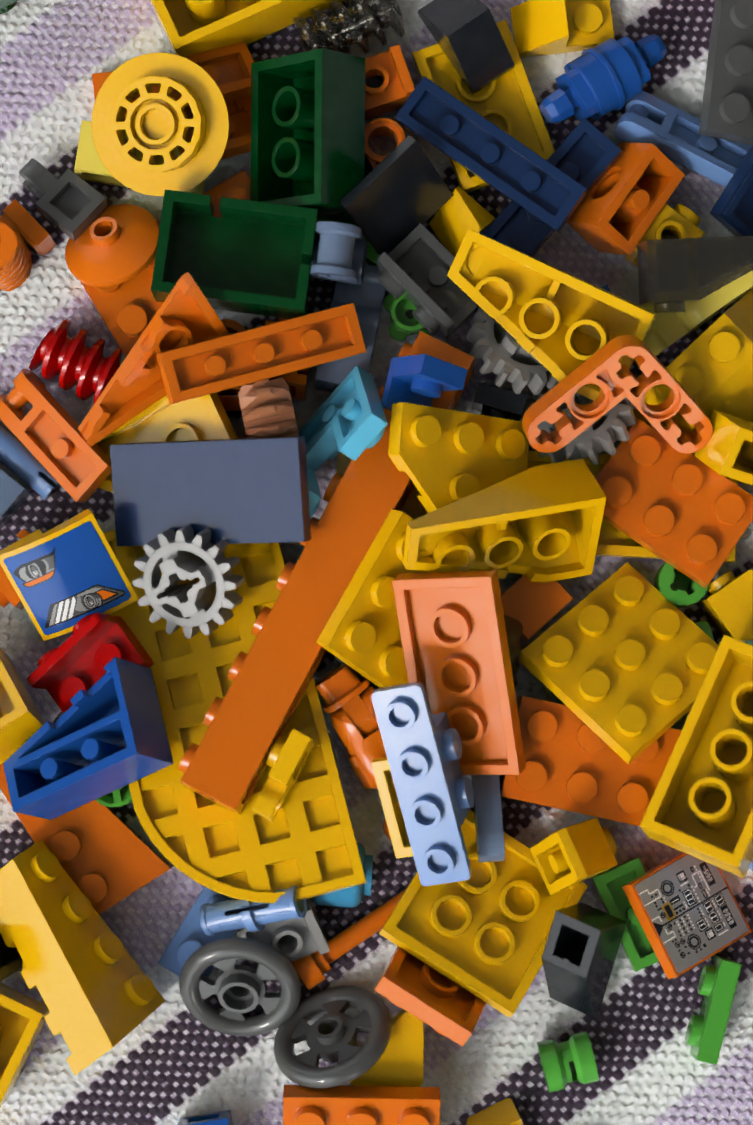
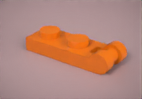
[0,368,111,502]

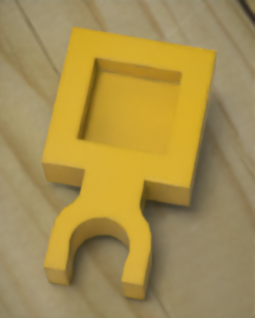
[251,729,315,822]

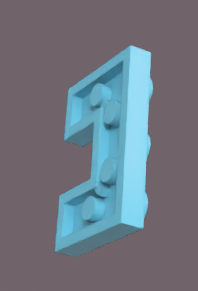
[298,365,388,518]

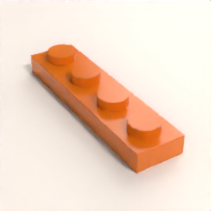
[156,303,367,405]

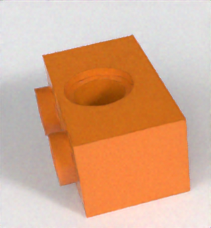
[567,142,685,256]

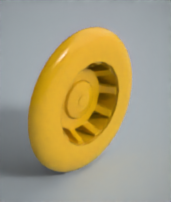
[91,52,229,196]

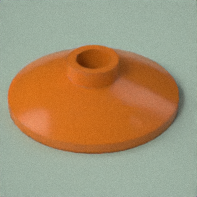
[65,204,160,287]

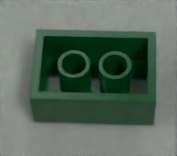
[250,48,365,216]

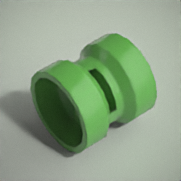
[537,1031,599,1093]

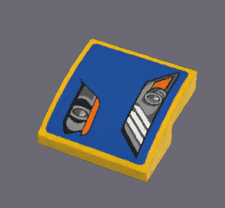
[0,509,139,641]

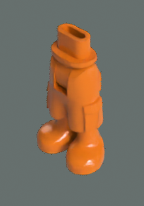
[315,663,392,842]

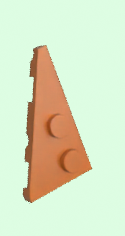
[78,272,230,447]

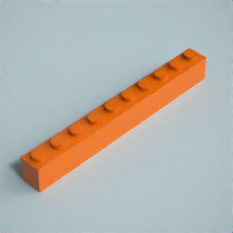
[178,331,475,815]

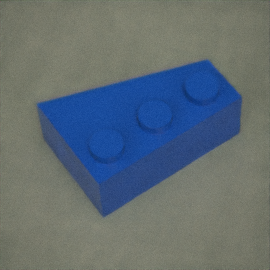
[3,657,174,820]

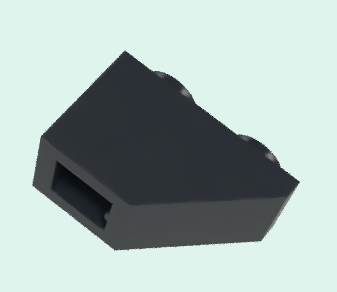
[542,902,627,1018]

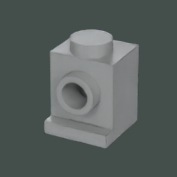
[245,898,330,962]

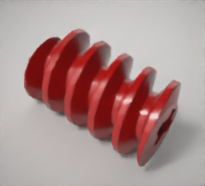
[29,318,122,403]

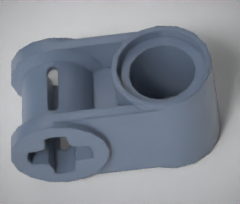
[310,221,367,285]

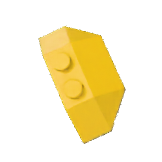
[626,289,753,458]

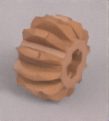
[238,377,299,438]

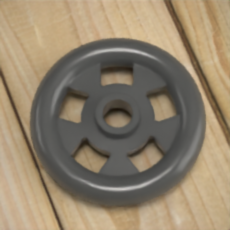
[179,938,301,1037]
[274,986,392,1088]

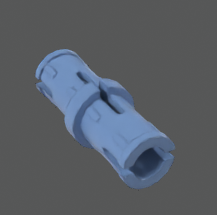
[199,885,307,936]

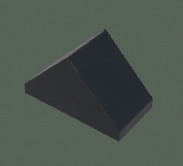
[418,0,515,94]

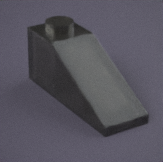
[637,236,753,314]

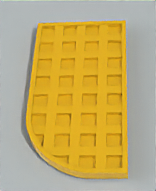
[103,530,367,904]

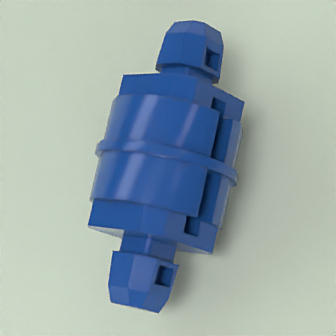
[539,34,667,124]

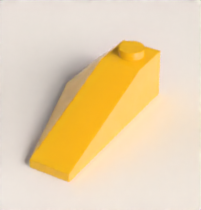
[447,228,657,401]
[403,458,607,583]

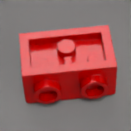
[27,613,154,714]

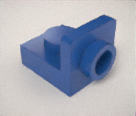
[381,354,467,411]

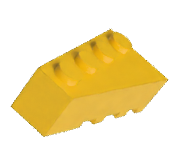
[0,839,165,1076]

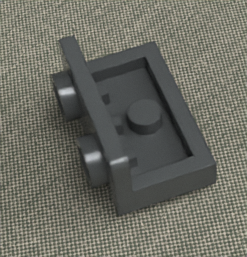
[376,223,479,339]

